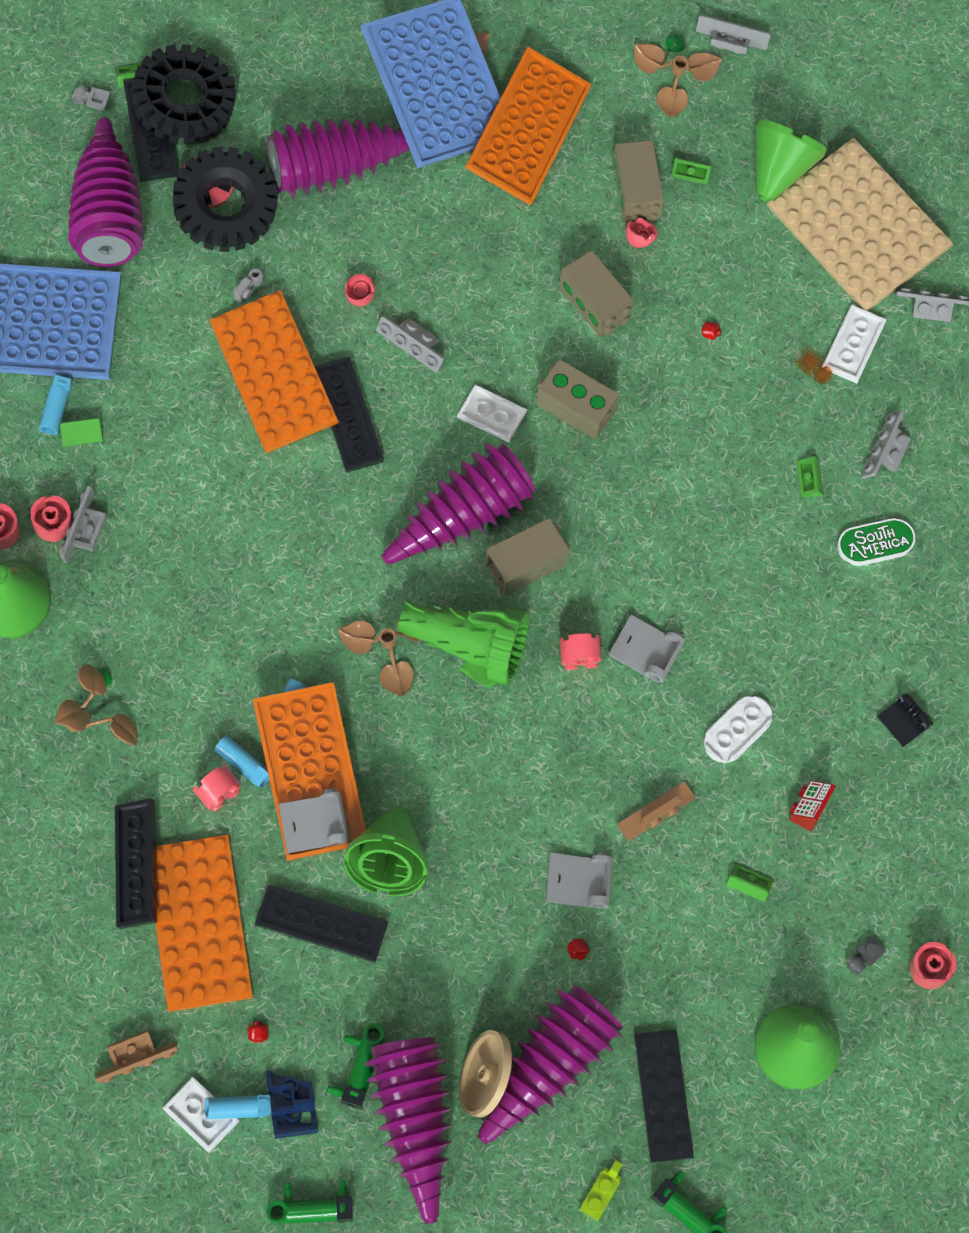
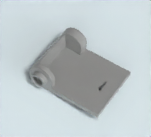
[608,615,685,683]
[278,788,350,854]
[545,852,613,909]

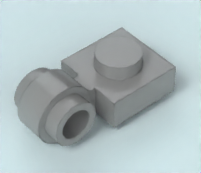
[72,86,111,111]
[234,269,264,303]

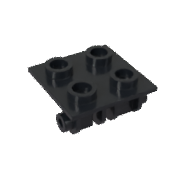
[877,693,934,747]

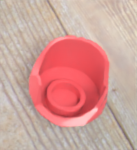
[626,218,658,248]
[345,274,375,307]

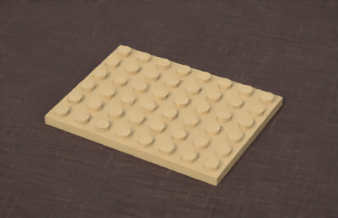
[767,137,953,311]

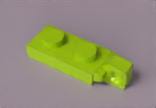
[579,1160,623,1221]

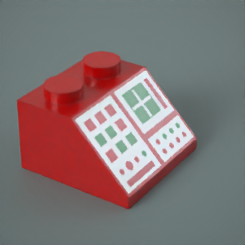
[789,780,836,832]

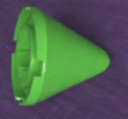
[755,119,827,203]
[0,561,50,639]
[344,805,428,897]
[755,1004,840,1090]

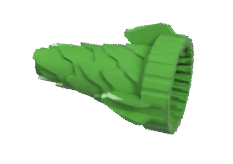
[397,601,530,688]

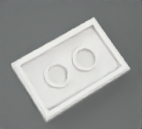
[457,384,527,443]
[162,1077,240,1153]

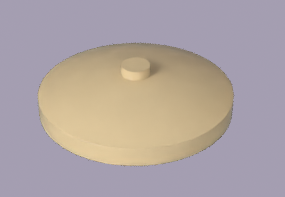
[459,1030,512,1118]

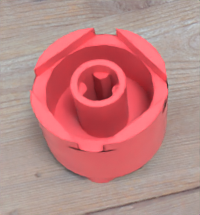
[31,495,73,542]
[0,503,20,550]
[559,633,602,670]
[193,764,241,812]
[909,942,956,989]

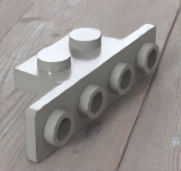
[696,14,771,54]
[895,288,969,322]
[376,315,445,373]
[861,410,911,478]
[59,486,107,564]

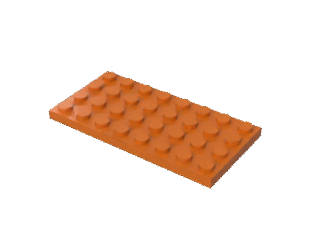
[465,47,592,205]
[209,290,339,454]
[253,682,366,861]
[155,835,253,1012]

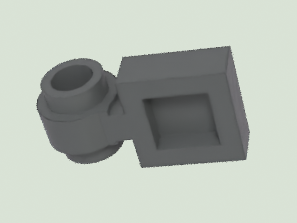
[846,936,886,975]

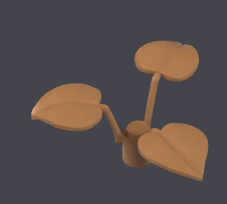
[634,43,722,117]
[338,617,421,696]
[55,664,137,746]

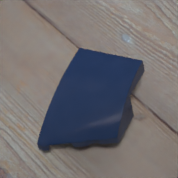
[266,1070,318,1139]

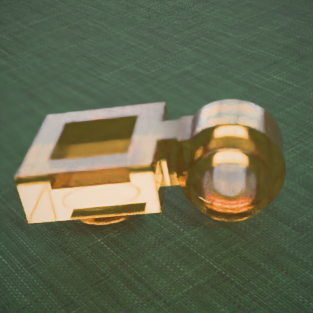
[795,350,833,385]

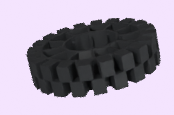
[131,44,236,145]
[173,147,277,252]

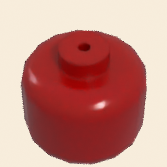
[701,321,722,340]
[567,938,589,961]
[247,1021,269,1043]

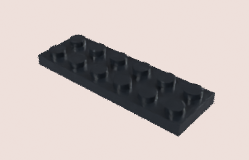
[123,80,178,182]
[314,357,384,473]
[115,798,157,929]
[255,885,388,963]
[634,1030,694,1163]

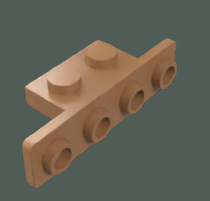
[617,782,695,841]
[94,1030,178,1083]

